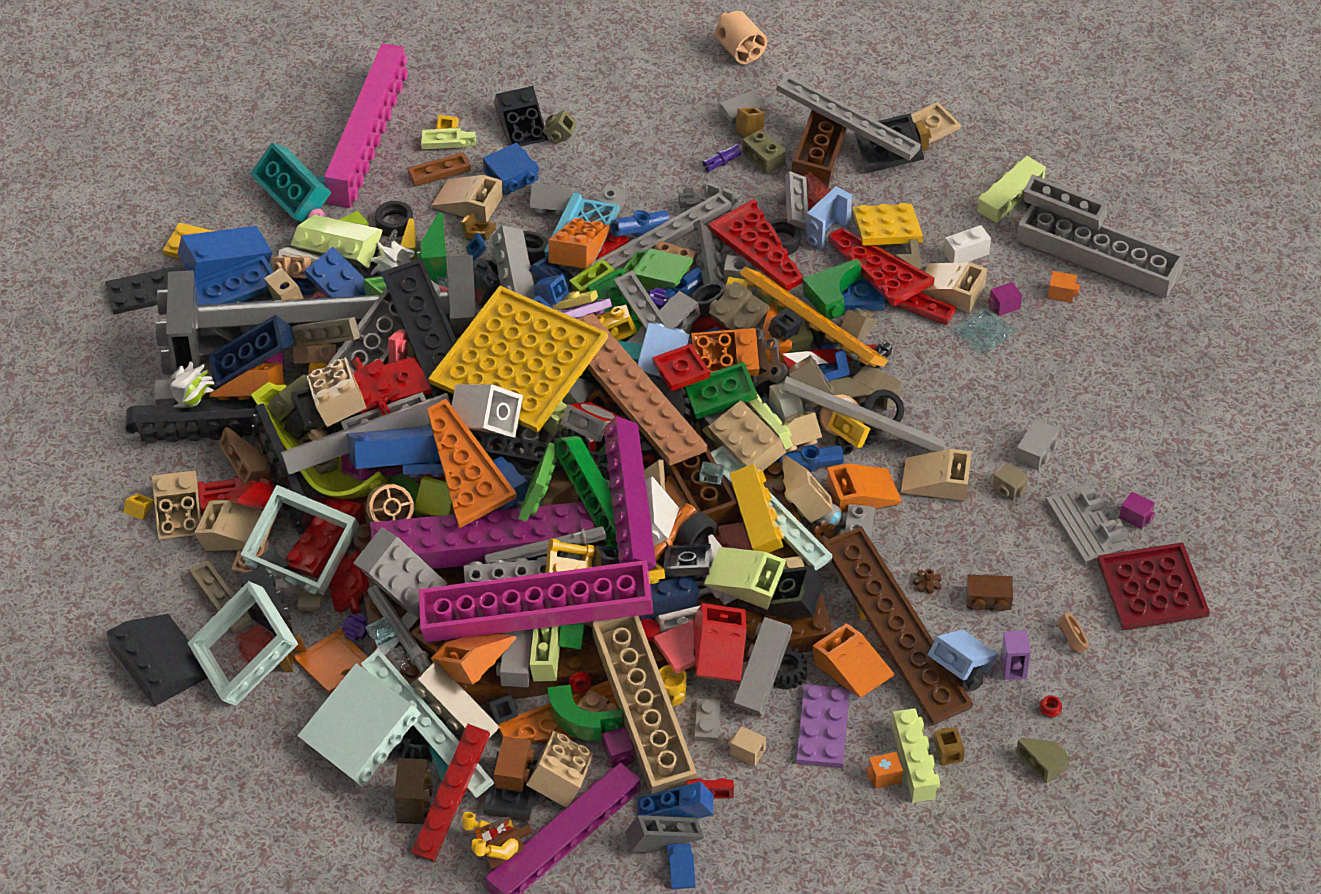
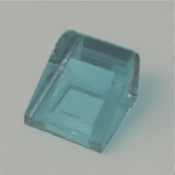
[699,462,725,484]

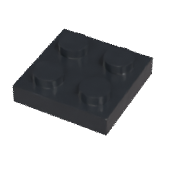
[663,544,712,578]

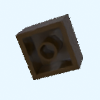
[394,758,433,824]

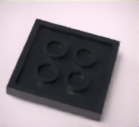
[854,113,924,173]

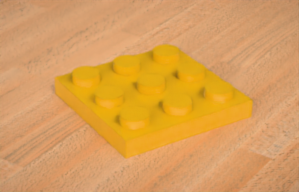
[852,203,923,246]

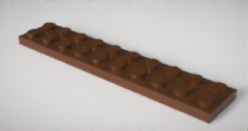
[822,526,973,726]

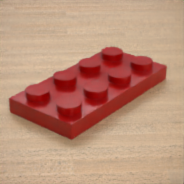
[285,497,364,578]

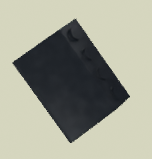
[106,614,208,707]

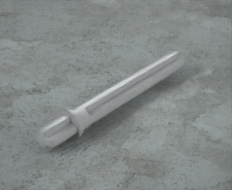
[485,526,606,564]
[368,585,431,672]

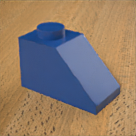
[534,274,569,305]

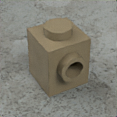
[993,462,1028,501]

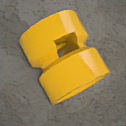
[659,665,686,706]

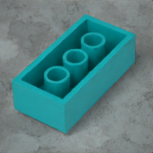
[250,142,331,222]

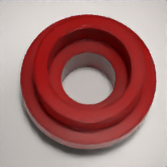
[568,672,592,694]
[1039,695,1062,717]

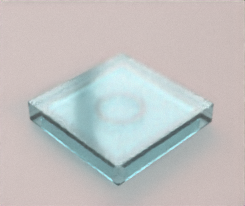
[956,307,1015,354]

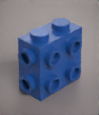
[483,143,539,195]

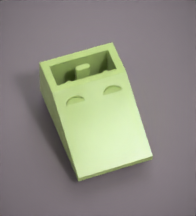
[704,547,786,609]

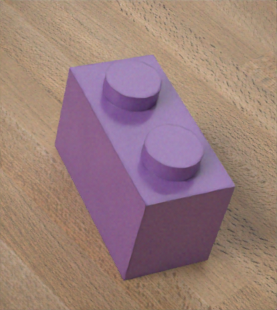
[1000,630,1031,680]

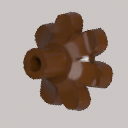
[811,520,836,544]
[913,569,942,594]

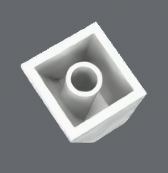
[452,384,523,437]
[645,477,679,546]

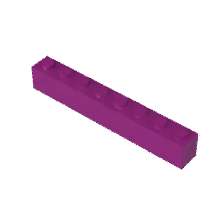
[603,416,656,572]
[486,763,641,894]

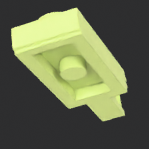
[421,128,476,149]

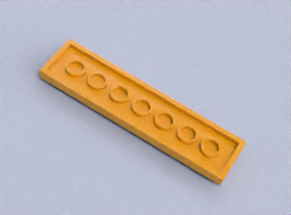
[740,267,888,367]

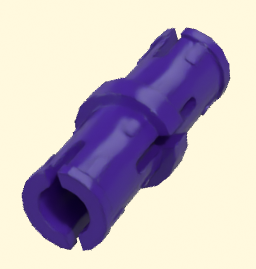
[702,144,742,172]

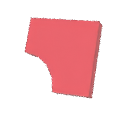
[654,620,695,674]

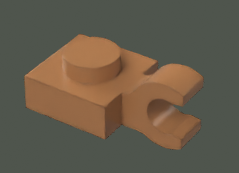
[577,690,619,712]

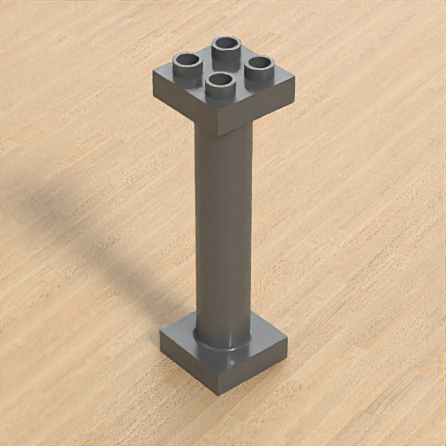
[156,255,476,374]

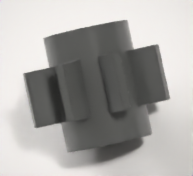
[678,187,700,211]

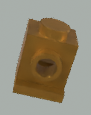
[933,727,965,766]

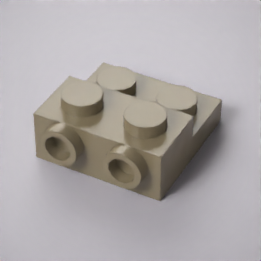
[709,281,770,330]

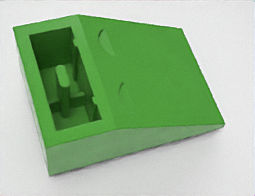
[623,249,694,292]

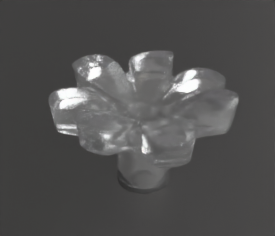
[382,229,401,248]
[384,646,411,673]

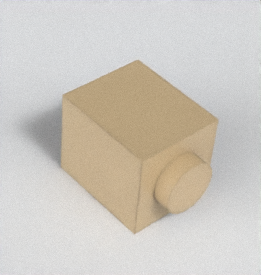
[728,726,766,767]

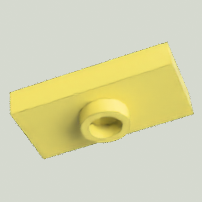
[553,290,598,311]

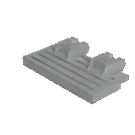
[1046,485,1129,566]

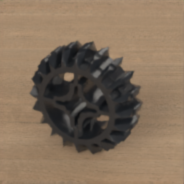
[392,714,451,763]

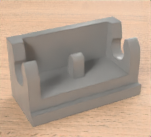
[719,90,765,126]

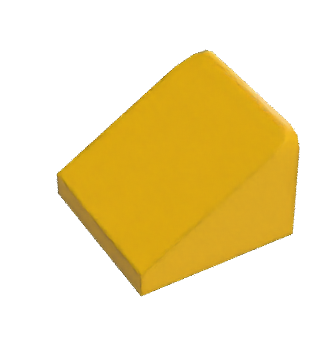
[436,114,459,129]
[123,493,155,520]

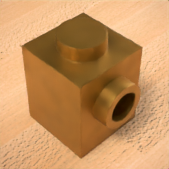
[735,106,765,138]

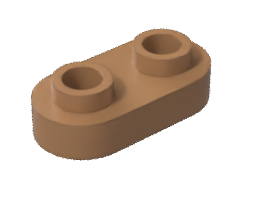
[1058,612,1090,653]

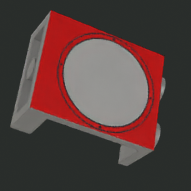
[561,402,627,442]

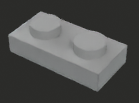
[694,699,721,742]

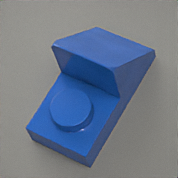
[667,843,696,890]

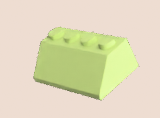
[291,215,383,268]

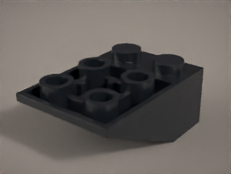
[493,86,548,147]
[473,259,536,305]
[239,567,293,636]

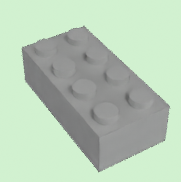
[353,527,447,619]

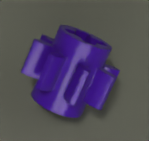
[647,287,669,310]
[342,613,369,642]

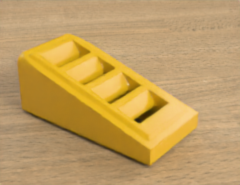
[401,218,417,261]

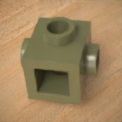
[543,110,577,144]

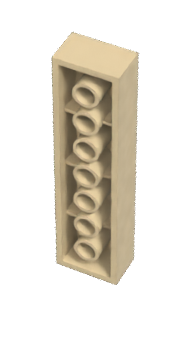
[592,616,697,795]

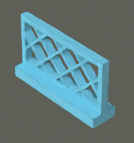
[544,193,620,268]

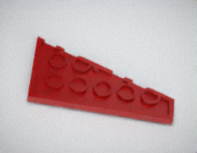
[708,198,803,291]
[828,228,935,306]

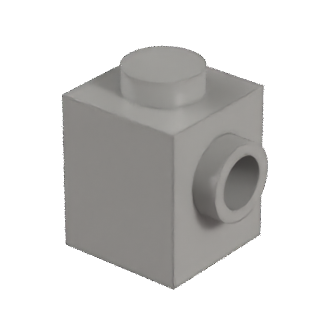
[597,184,625,219]

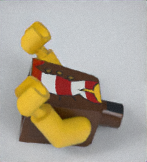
[462,812,533,869]

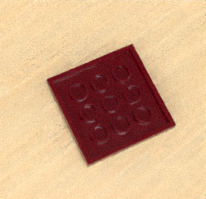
[1097,542,1210,630]

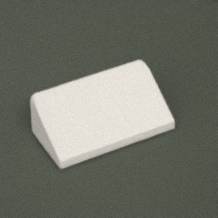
[655,605,701,632]

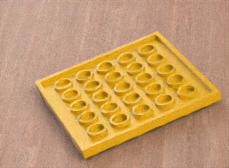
[428,286,608,433]

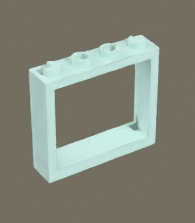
[240,485,359,595]
[188,581,298,705]

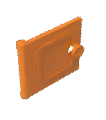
[293,628,368,694]

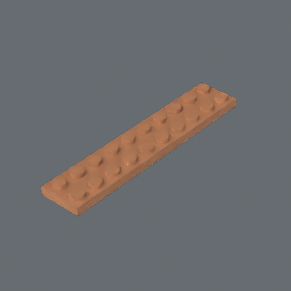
[578,313,707,466]

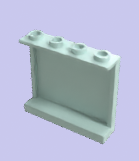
[298,663,421,787]

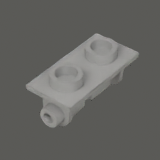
[700,181,744,211]

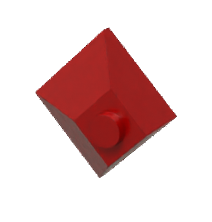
[225,478,279,515]

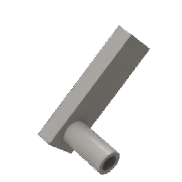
[776,171,808,229]

